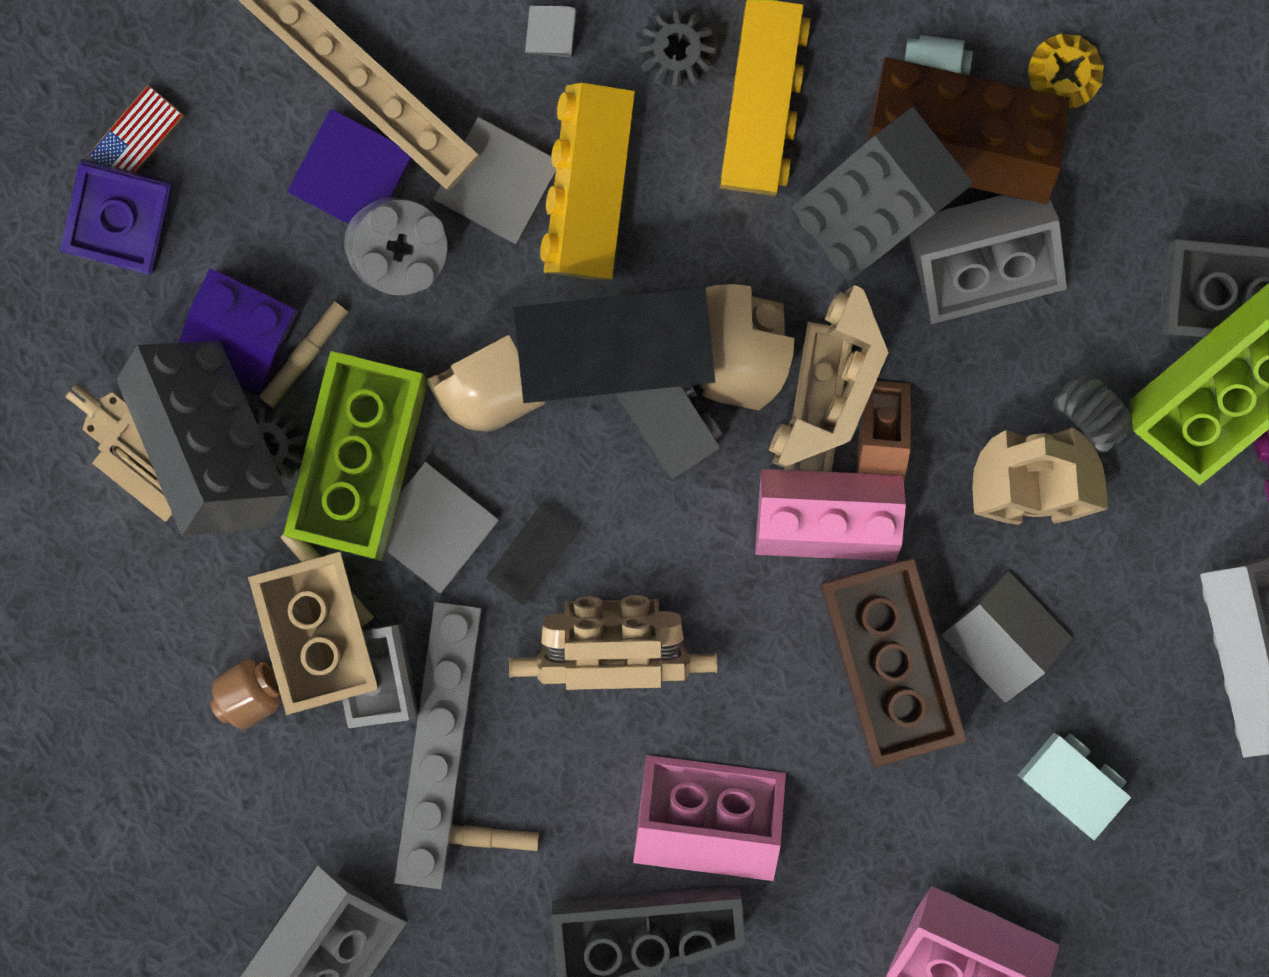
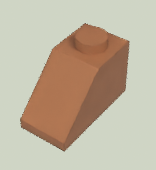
[856,381,911,482]

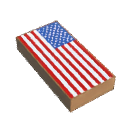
[87,85,185,173]

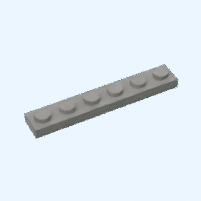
[395,602,482,890]

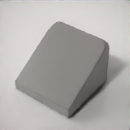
[525,5,576,58]

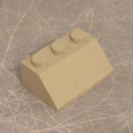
[248,552,379,715]

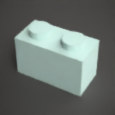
[1018,733,1131,840]

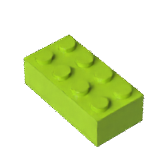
[1129,283,1269,486]
[283,351,428,561]

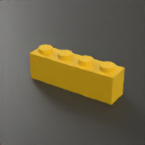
[720,0,810,196]
[540,82,635,280]

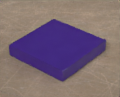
[287,108,412,225]
[60,159,174,275]

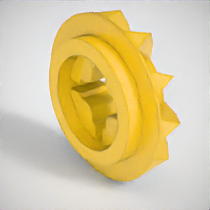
[1028,33,1104,109]

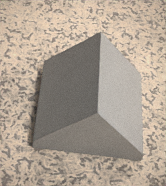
[941,571,1073,703]
[342,622,419,728]

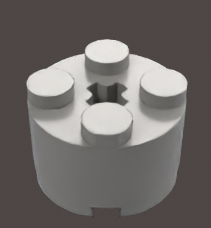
[344,197,447,295]

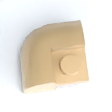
[699,284,794,411]
[427,335,546,432]
[972,428,1108,525]

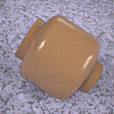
[210,659,281,729]

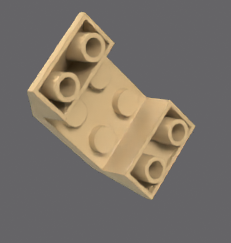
[768,285,889,467]

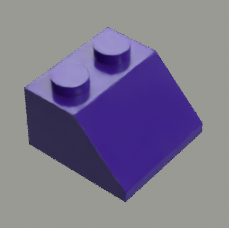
[178,268,300,396]

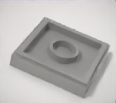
[433,117,556,245]
[386,462,499,594]

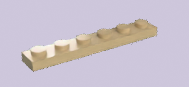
[239,0,480,191]

